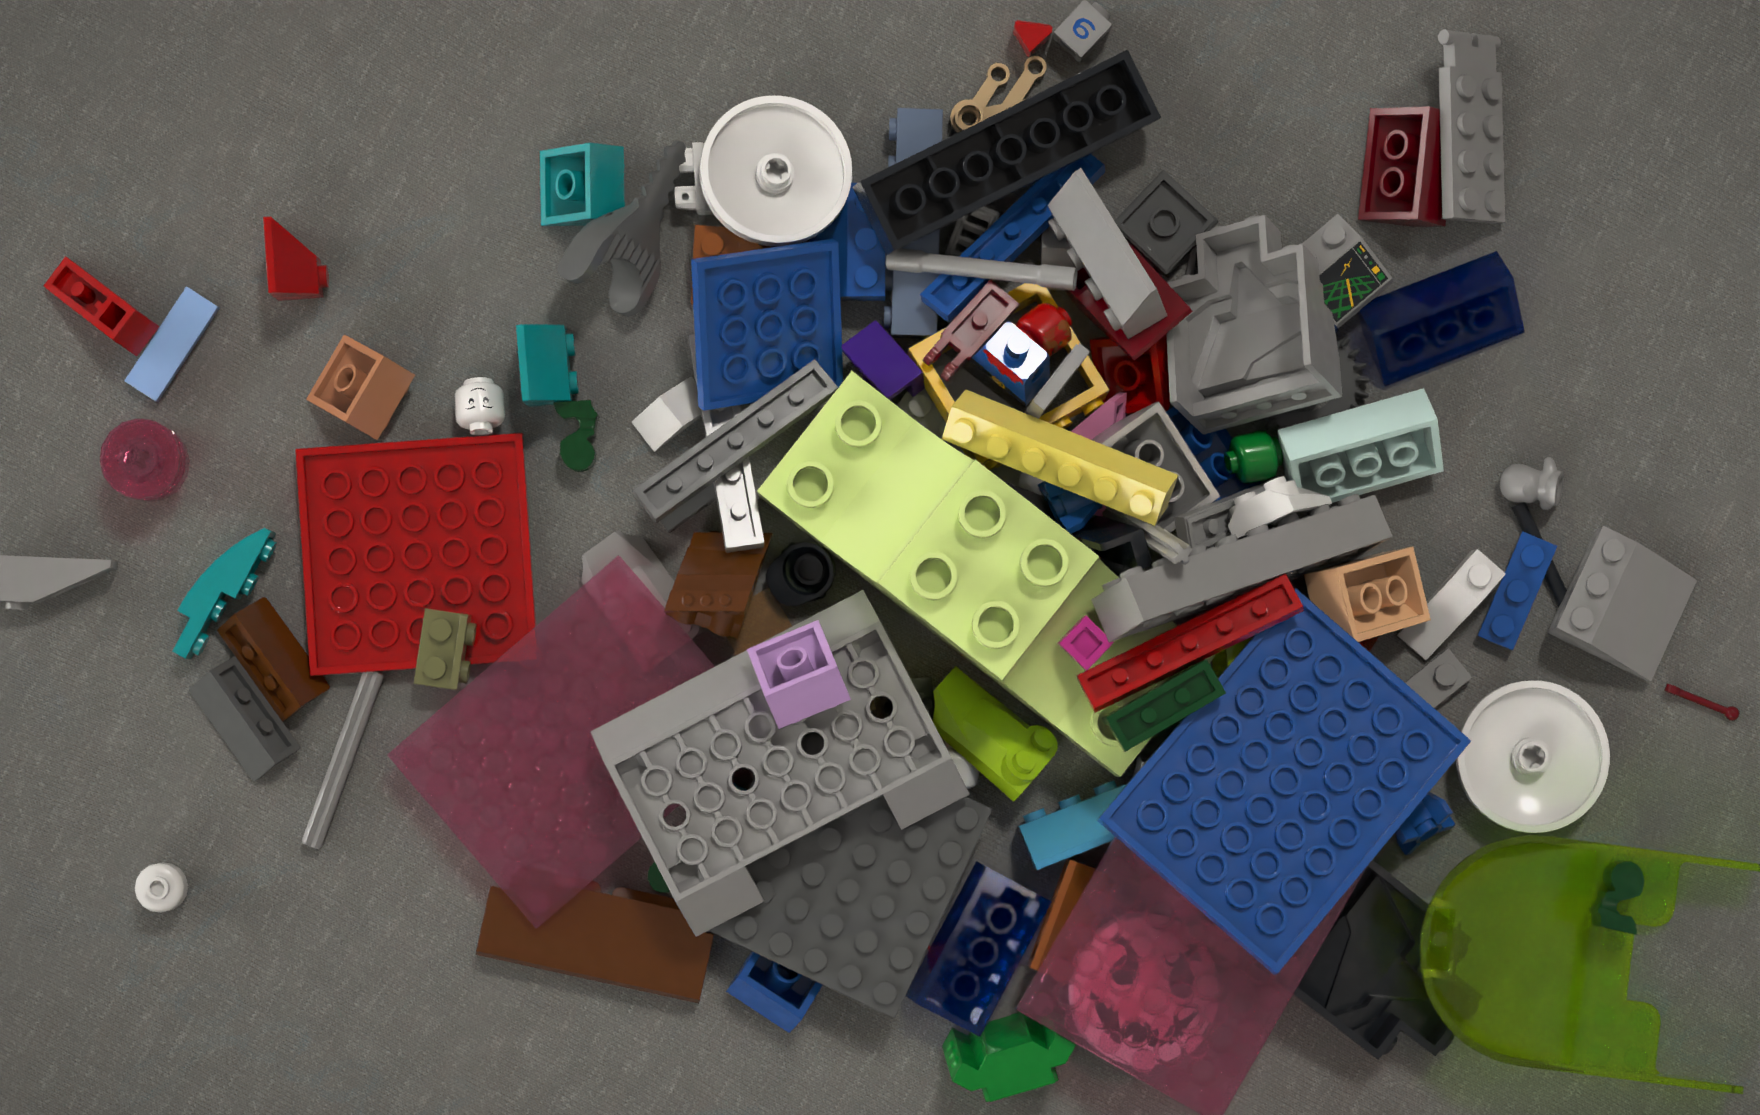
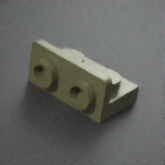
[414,608,477,691]

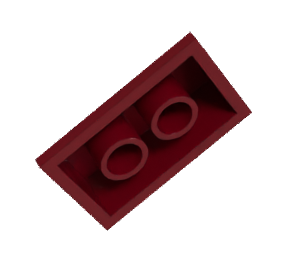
[1358,106,1446,227]

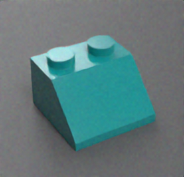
[540,143,625,226]
[516,324,579,407]

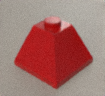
[263,216,329,301]
[1090,334,1170,413]

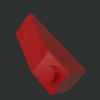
[43,256,160,356]

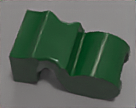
[553,400,600,472]
[1589,860,1644,935]

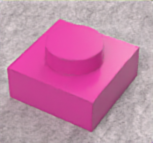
[1057,615,1114,671]

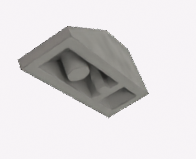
[0,555,117,610]

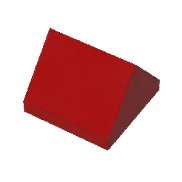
[1013,20,1053,58]

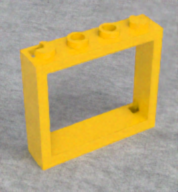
[907,283,1109,470]

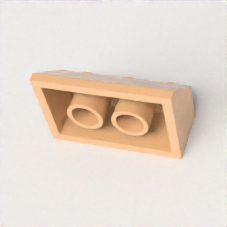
[1304,546,1431,642]

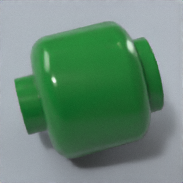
[1224,430,1283,484]

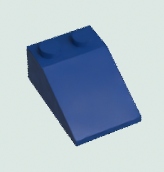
[726,951,823,1033]

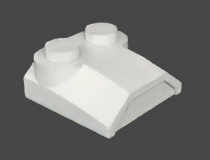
[1228,476,1332,539]

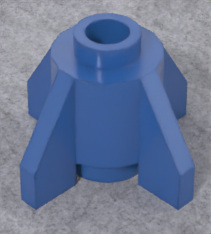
[1037,481,1103,534]
[1395,792,1456,855]

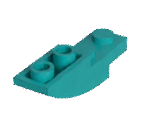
[172,528,277,659]

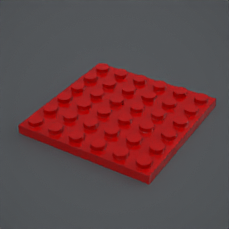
[295,433,539,676]

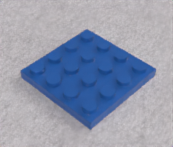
[691,239,843,411]

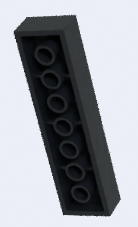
[852,49,1161,255]

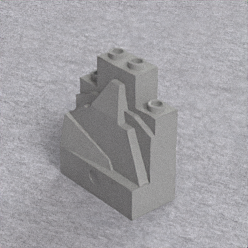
[1167,215,1342,434]

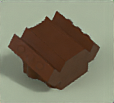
[664,531,773,638]

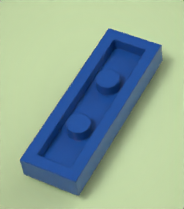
[1477,531,1558,650]

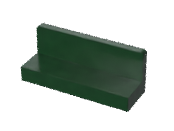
[1101,659,1226,752]

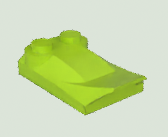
[932,666,1058,802]

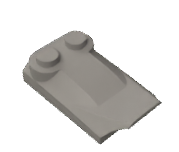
[581,530,708,673]

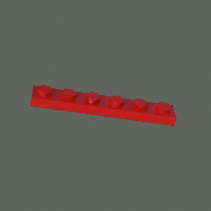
[1077,574,1304,713]

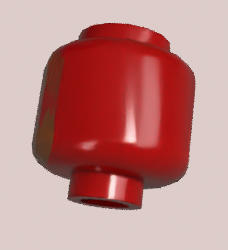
[1016,303,1072,357]

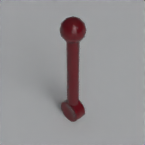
[1664,684,1740,721]

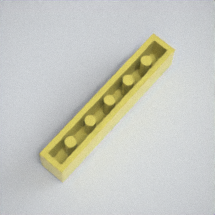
[942,389,1178,526]

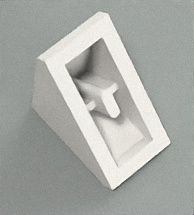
[632,376,702,452]

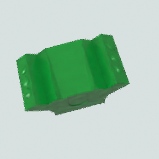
[942,1000,1076,1102]

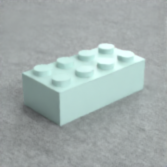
[1278,388,1444,503]

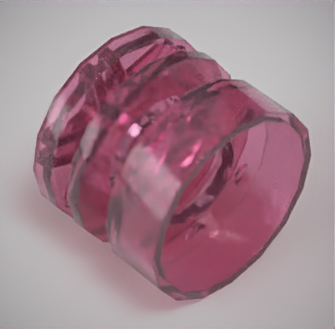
[100,418,190,502]

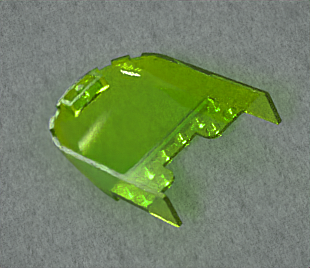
[1419,835,1760,1094]

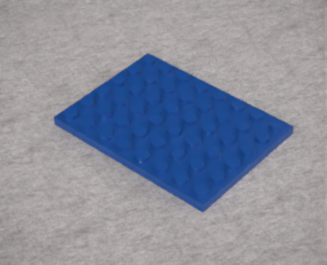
[1097,588,1471,975]

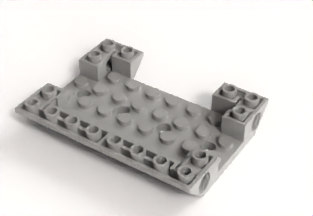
[590,590,969,937]

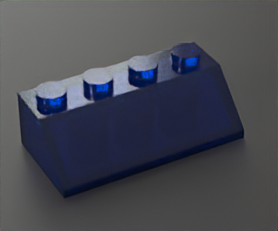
[1358,251,1525,386]
[906,861,1052,1037]

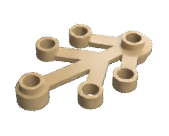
[950,56,1047,133]

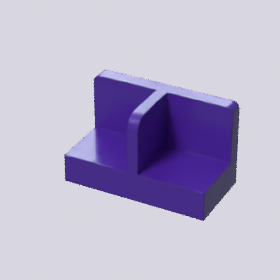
[842,320,925,400]

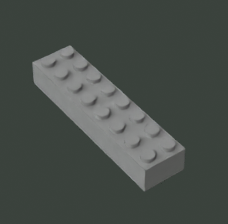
[1092,494,1393,643]

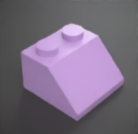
[747,620,851,729]

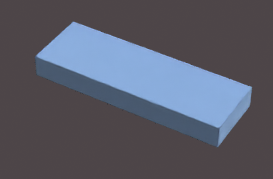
[125,286,220,402]

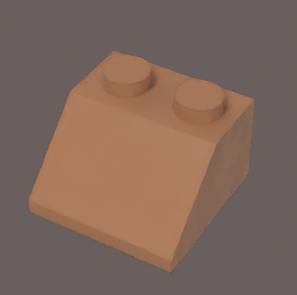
[306,335,415,440]

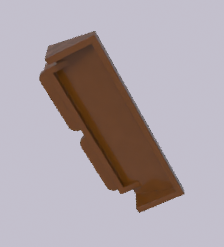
[476,866,714,1004]

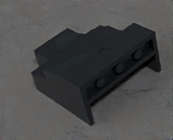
[1254,860,1482,1060]

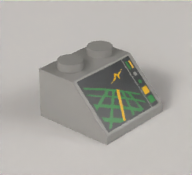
[1302,214,1394,328]

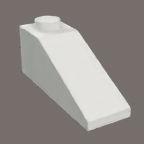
[1397,549,1506,660]

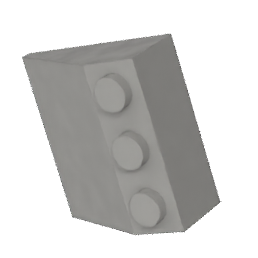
[1547,526,1697,682]

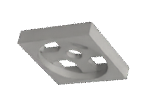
[1024,343,1090,419]

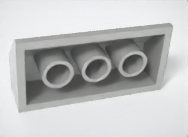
[1048,168,1168,339]

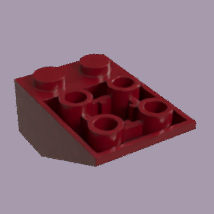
[1065,244,1193,361]

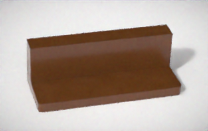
[217,597,330,722]

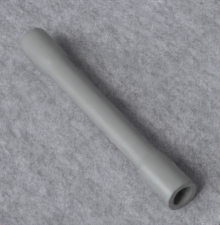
[886,248,1077,290]

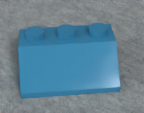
[1018,780,1126,870]

